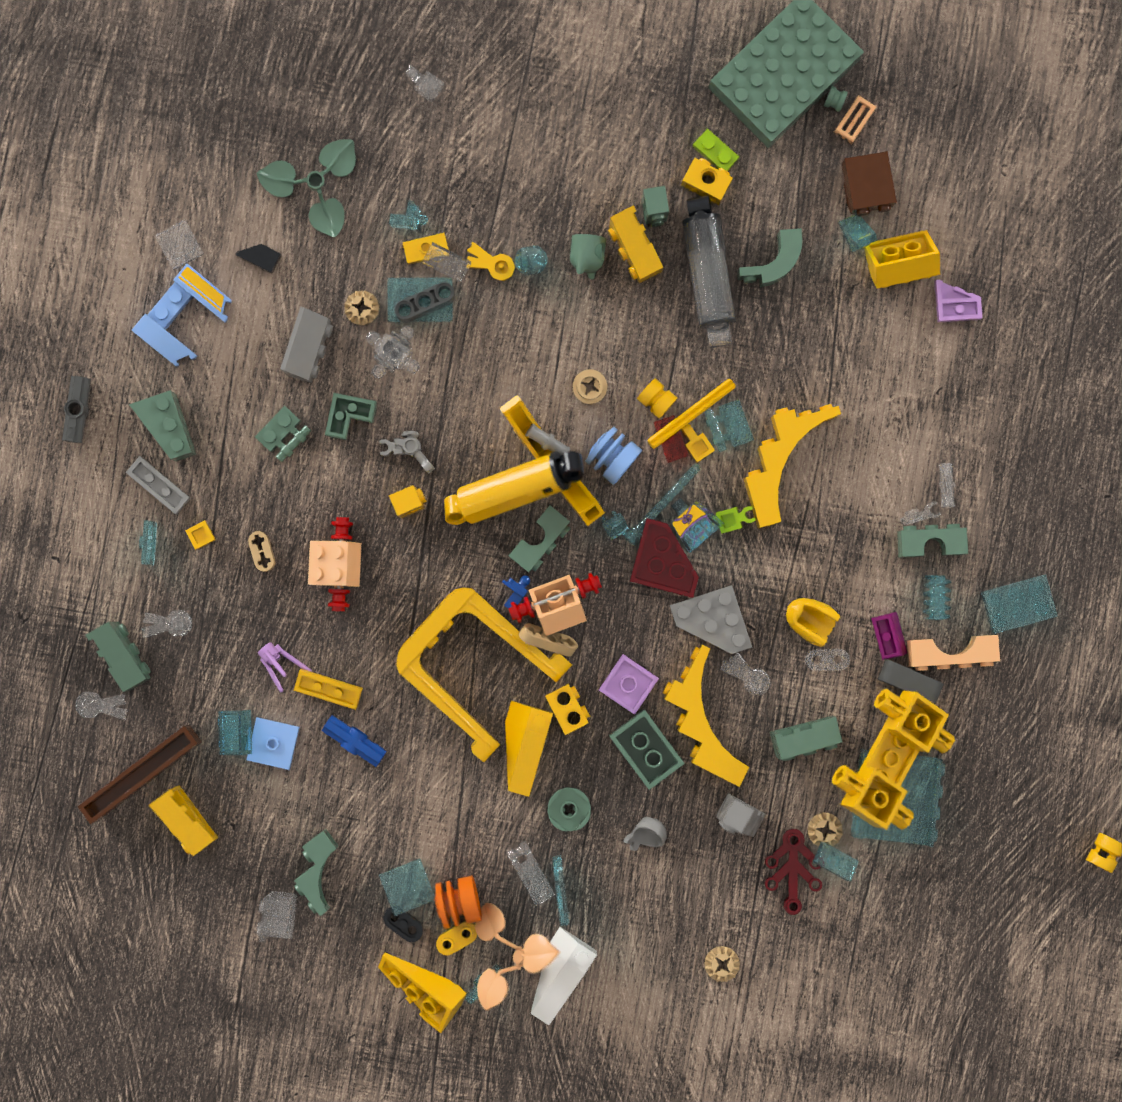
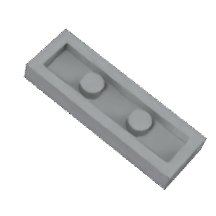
[126,456,191,515]

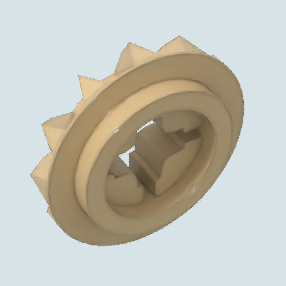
[344,290,379,325]
[573,369,607,405]
[808,813,843,848]
[705,946,740,982]

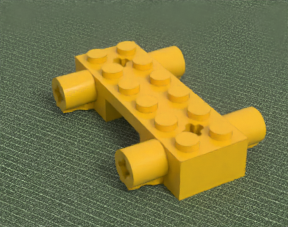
[832,689,955,830]

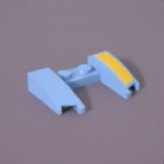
[132,264,232,367]

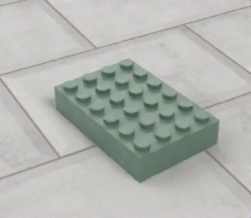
[709,0,864,149]

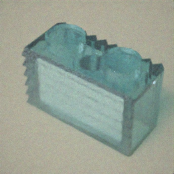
[218,710,252,755]

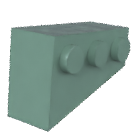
[129,390,196,462]
[85,622,151,692]

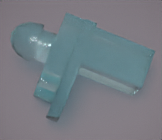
[389,201,428,230]

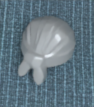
[624,817,667,851]

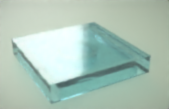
[379,858,435,917]

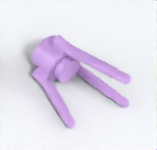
[258,642,312,692]

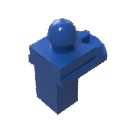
[502,575,530,608]

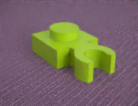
[715,506,757,534]

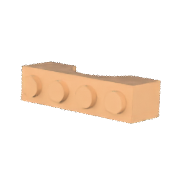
[906,635,1000,671]

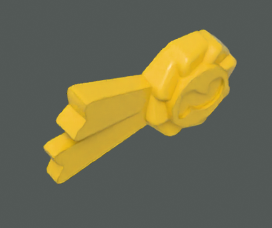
[466,242,515,281]

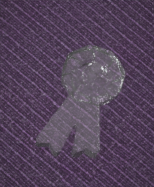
[141,610,192,638]
[719,652,771,695]
[75,691,129,720]

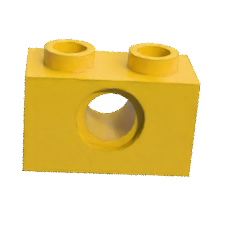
[681,158,733,205]
[389,485,427,519]

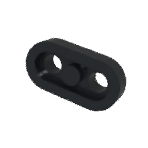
[383,906,423,942]

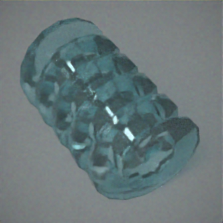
[923,575,952,620]

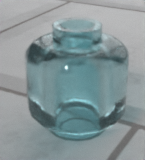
[514,245,548,275]

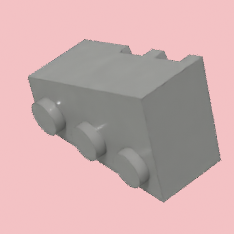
[716,793,766,837]

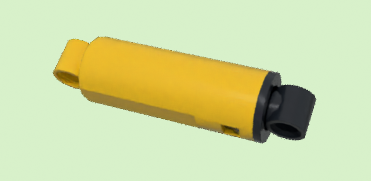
[444,451,584,525]

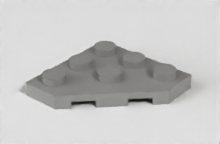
[669,585,752,654]

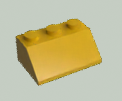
[864,230,940,289]

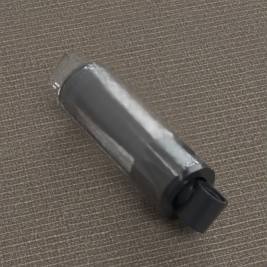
[682,195,736,348]

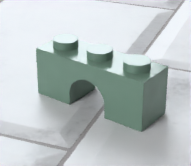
[509,505,571,573]
[897,524,968,558]

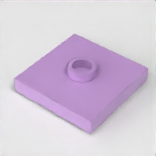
[599,654,659,715]

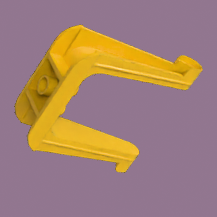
[396,587,572,762]

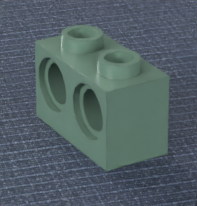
[641,186,669,227]

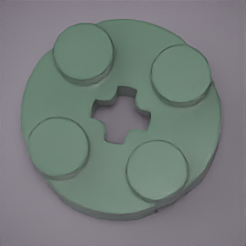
[547,787,591,831]

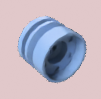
[585,427,642,485]

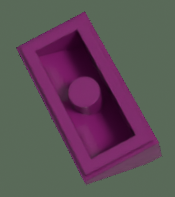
[871,612,907,660]

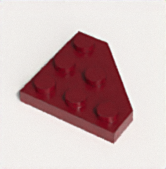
[630,518,699,598]

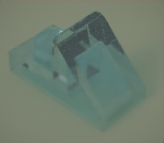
[838,214,877,252]

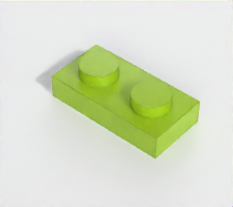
[693,128,739,171]

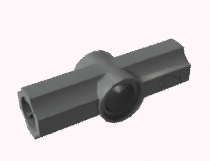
[62,376,91,443]

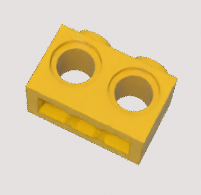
[545,684,590,735]

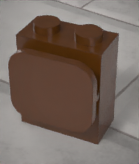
[841,151,897,216]

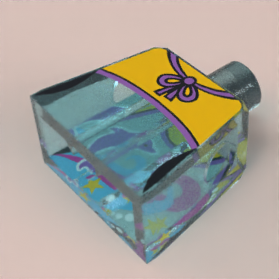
[671,498,724,553]

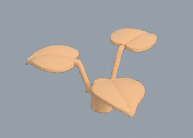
[475,903,560,1011]

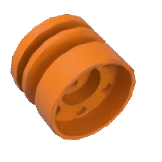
[435,875,482,929]

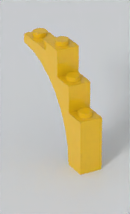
[499,395,605,526]
[744,404,841,529]
[663,645,749,787]

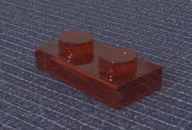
[653,415,688,464]

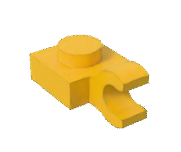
[681,424,715,463]

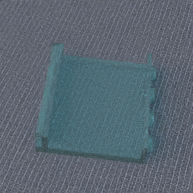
[851,748,945,847]

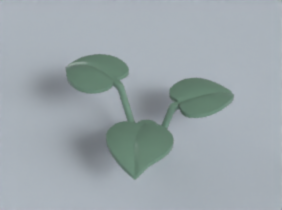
[257,139,356,237]

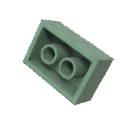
[609,709,685,790]

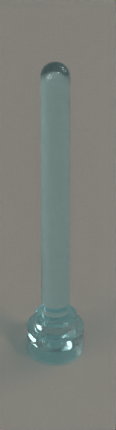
[622,464,700,546]

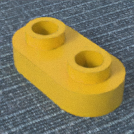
[436,921,477,955]

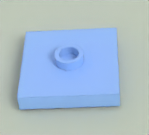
[246,717,300,770]

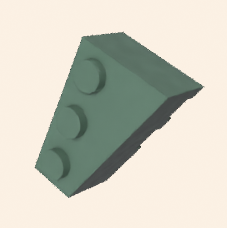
[770,716,842,761]

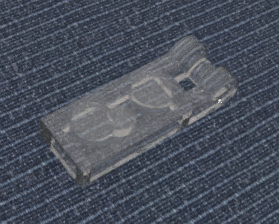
[506,841,555,906]

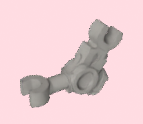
[379,431,435,474]

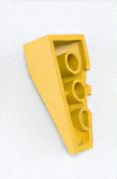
[505,701,553,797]
[378,953,467,1033]

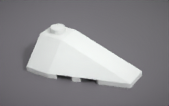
[531,927,597,1025]

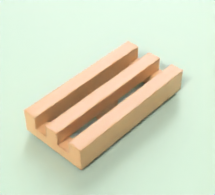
[834,95,876,144]

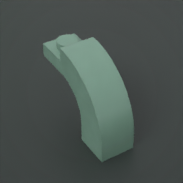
[737,228,802,287]

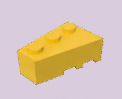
[608,205,663,284]
[149,785,218,856]

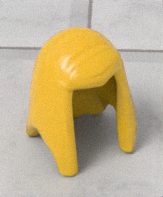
[786,598,840,647]

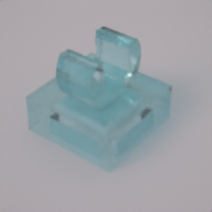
[602,511,629,541]

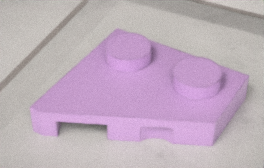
[934,280,983,322]

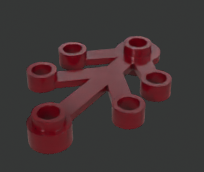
[764,829,823,915]

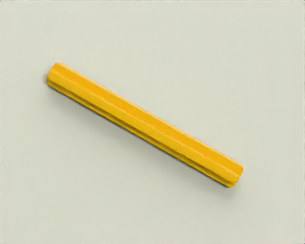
[647,379,736,449]

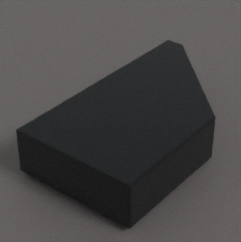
[235,244,282,274]

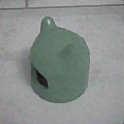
[570,234,606,280]

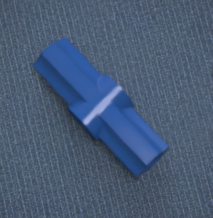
[322,715,387,767]

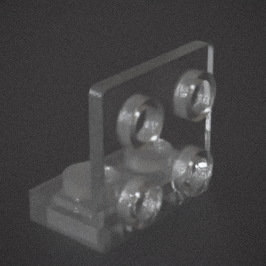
[257,891,298,942]

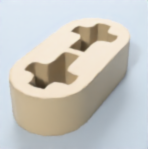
[248,531,275,572]

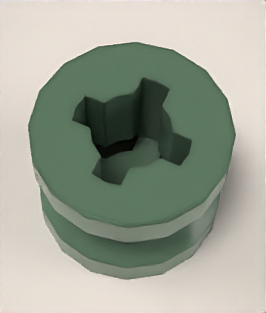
[824,86,848,112]

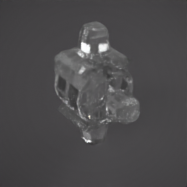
[366,325,420,380]

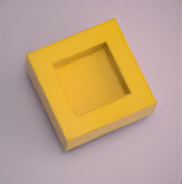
[185,520,216,550]

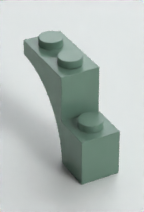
[294,829,339,916]

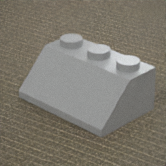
[280,306,333,383]

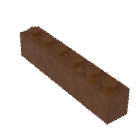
[78,725,202,824]

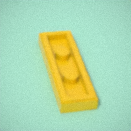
[293,669,363,710]

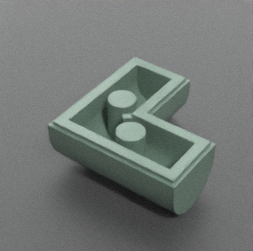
[325,393,377,440]

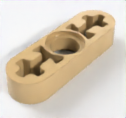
[519,623,578,657]

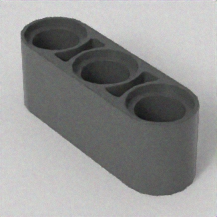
[395,282,455,323]
[877,659,944,704]

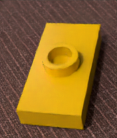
[402,233,450,265]

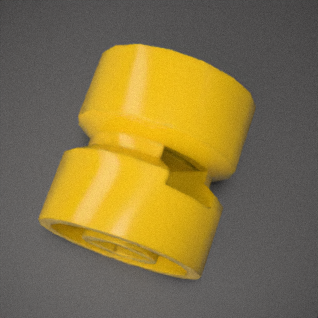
[637,378,678,419]
[1086,832,1122,873]

